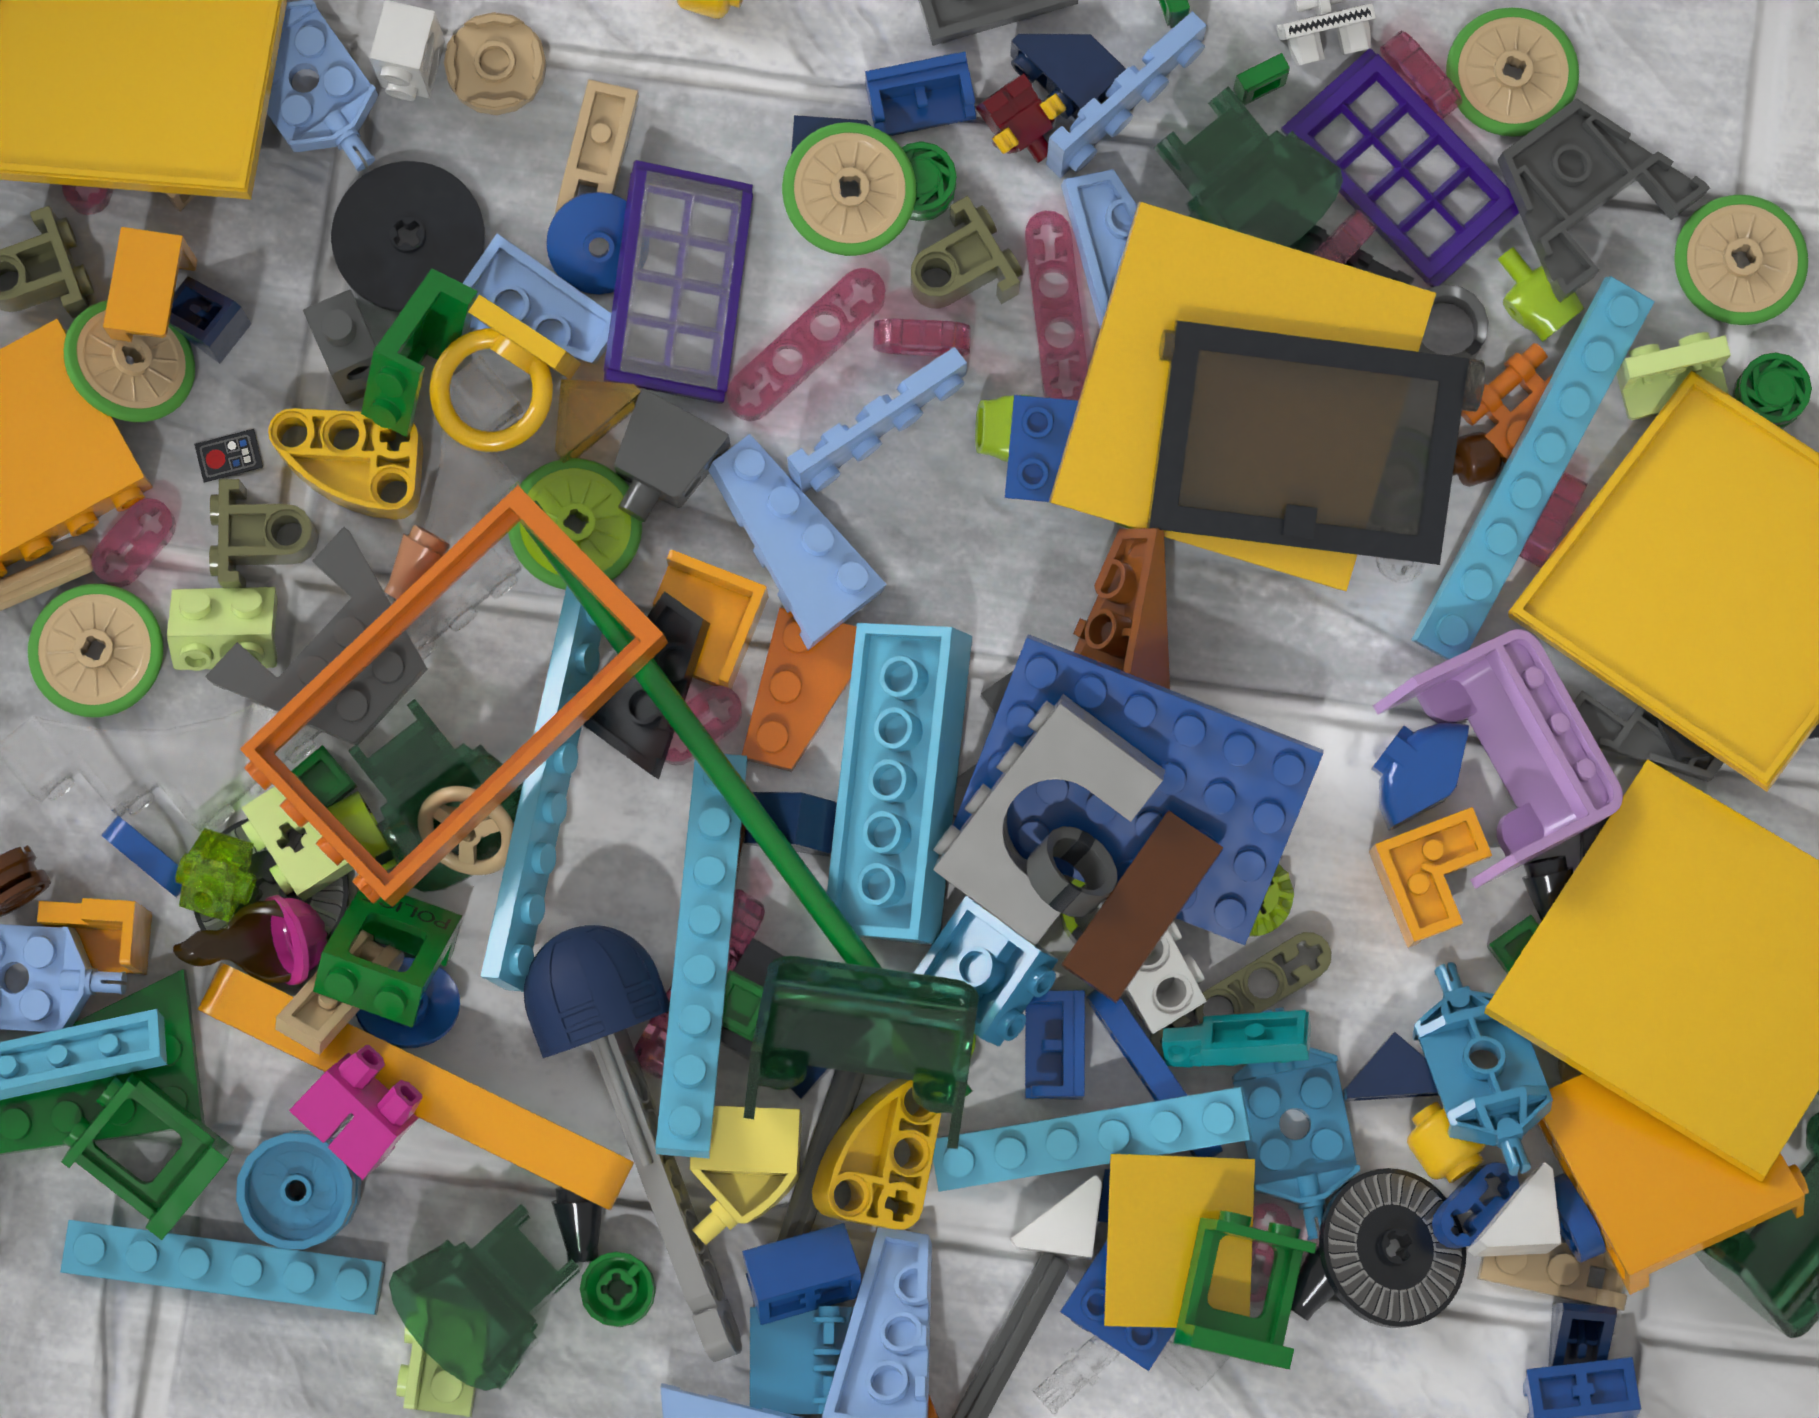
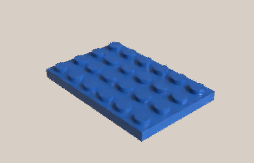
[953,634,1323,945]

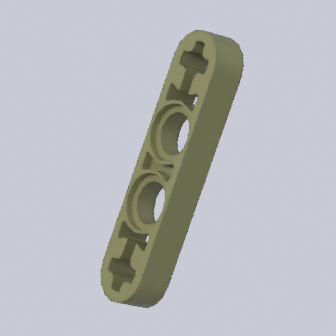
[1150,932,1332,1061]

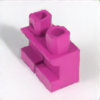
[289,1045,422,1180]

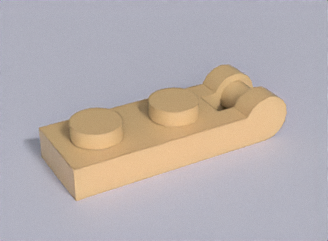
[555,79,639,214]
[275,929,404,1055]
[1477,1242,1627,1311]

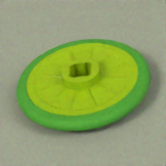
[508,458,642,590]

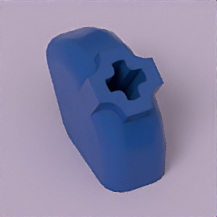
[1371,722,1469,831]

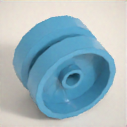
[236,1130,361,1250]

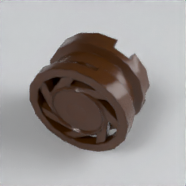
[0,845,51,917]

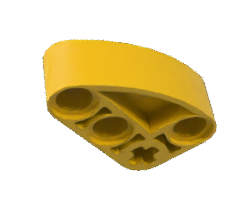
[268,408,423,520]
[812,1078,943,1230]

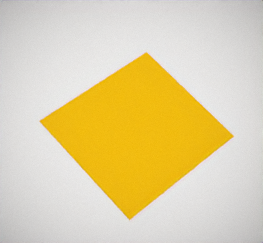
[1104,1154,1255,1328]

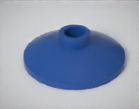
[546,192,649,294]
[356,957,460,1049]

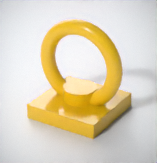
[430,294,581,452]

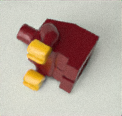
[975,74,1066,163]

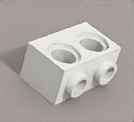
[369,0,445,101]
[1124,922,1207,1034]

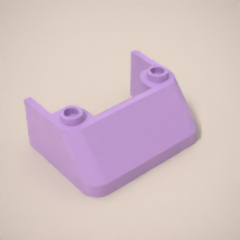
[1373,629,1623,889]

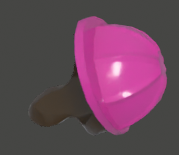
[173,895,327,985]

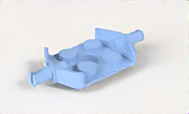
[267,0,378,171]
[0,924,127,1032]

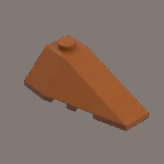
[1073,528,1170,689]

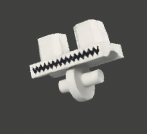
[1276,0,1376,65]

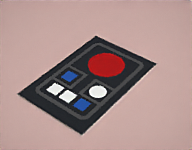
[194,429,264,483]

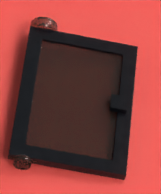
[1147,320,1485,565]

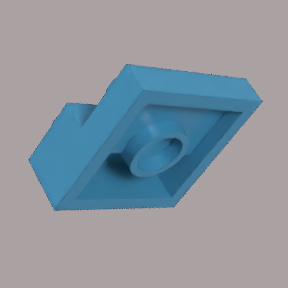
[907,896,1058,1047]

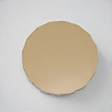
[444,12,547,115]

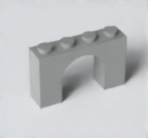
[933,694,1165,946]

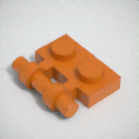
[1461,343,1553,464]

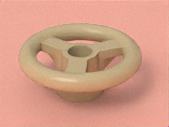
[418,786,514,875]

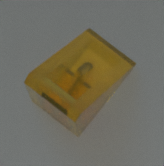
[555,379,640,464]

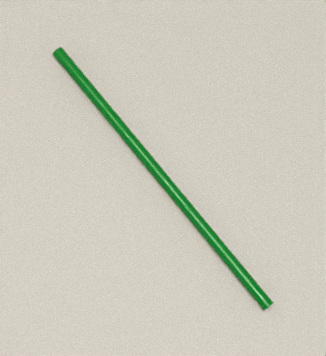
[520,500,973,1106]

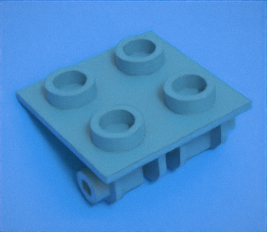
[750,1306,854,1414]

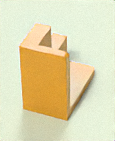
[103,227,198,342]
[653,549,769,692]
[1369,807,1492,948]
[37,898,152,975]

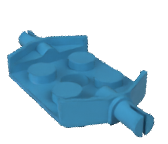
[1412,962,1553,1176]
[1232,1007,1360,1240]

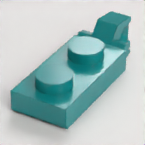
[1162,1010,1311,1068]

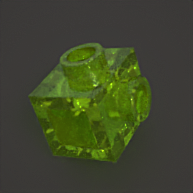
[175,828,256,922]

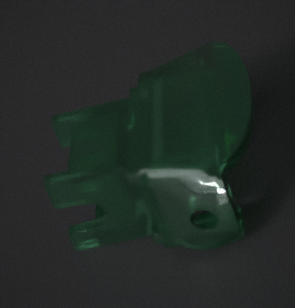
[1154,86,1343,247]
[348,699,523,893]
[389,1204,580,1391]

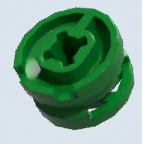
[902,141,957,222]
[1732,352,1812,429]
[579,1252,656,1327]

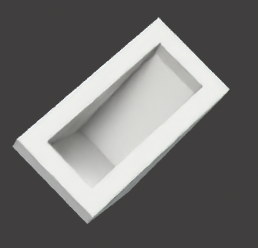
[1467,1162,1561,1257]
[1010,1174,1102,1259]

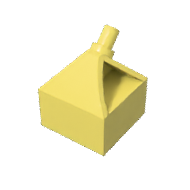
[689,1106,802,1245]

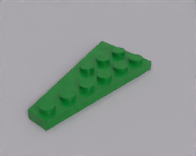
[0,969,205,1155]

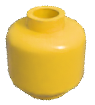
[1407,1101,1486,1183]

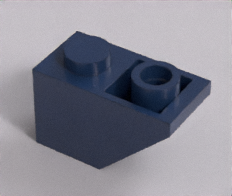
[1010,34,1126,120]

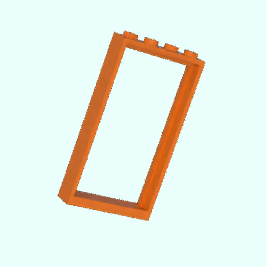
[240,485,668,907]

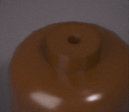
[1453,432,1502,487]

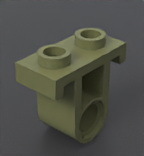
[911,196,1023,309]
[0,206,94,318]
[209,479,318,588]

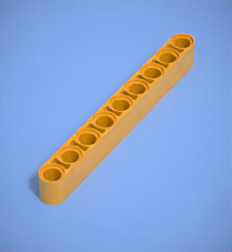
[197,962,634,1211]

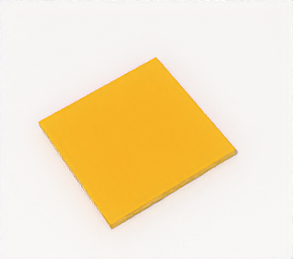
[0,0,287,200]
[1049,202,1436,591]
[1508,370,1819,792]
[1484,759,1819,1182]

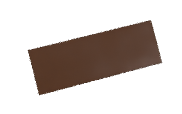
[1061,810,1223,1004]

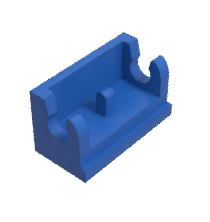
[865,52,976,136]
[1025,990,1085,1100]
[742,1223,861,1325]
[1523,1357,1641,1418]

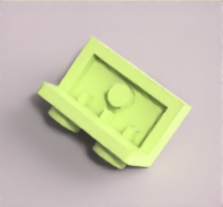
[1616,332,1731,420]
[167,587,278,671]

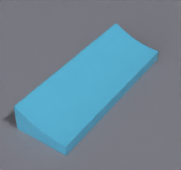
[822,623,973,945]

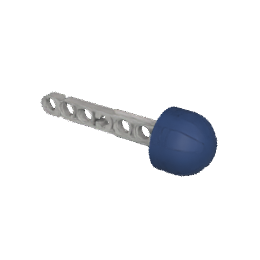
[524,925,742,1362]

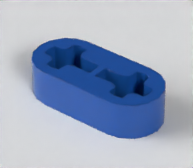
[101,815,193,898]
[1432,1162,1520,1249]
[1554,1173,1606,1263]

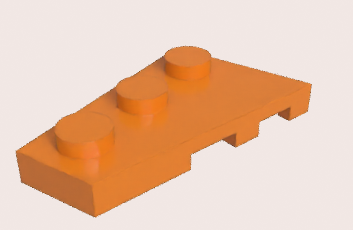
[742,608,857,772]

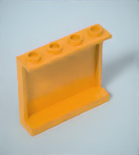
[0,319,153,579]
[1537,1074,1809,1295]

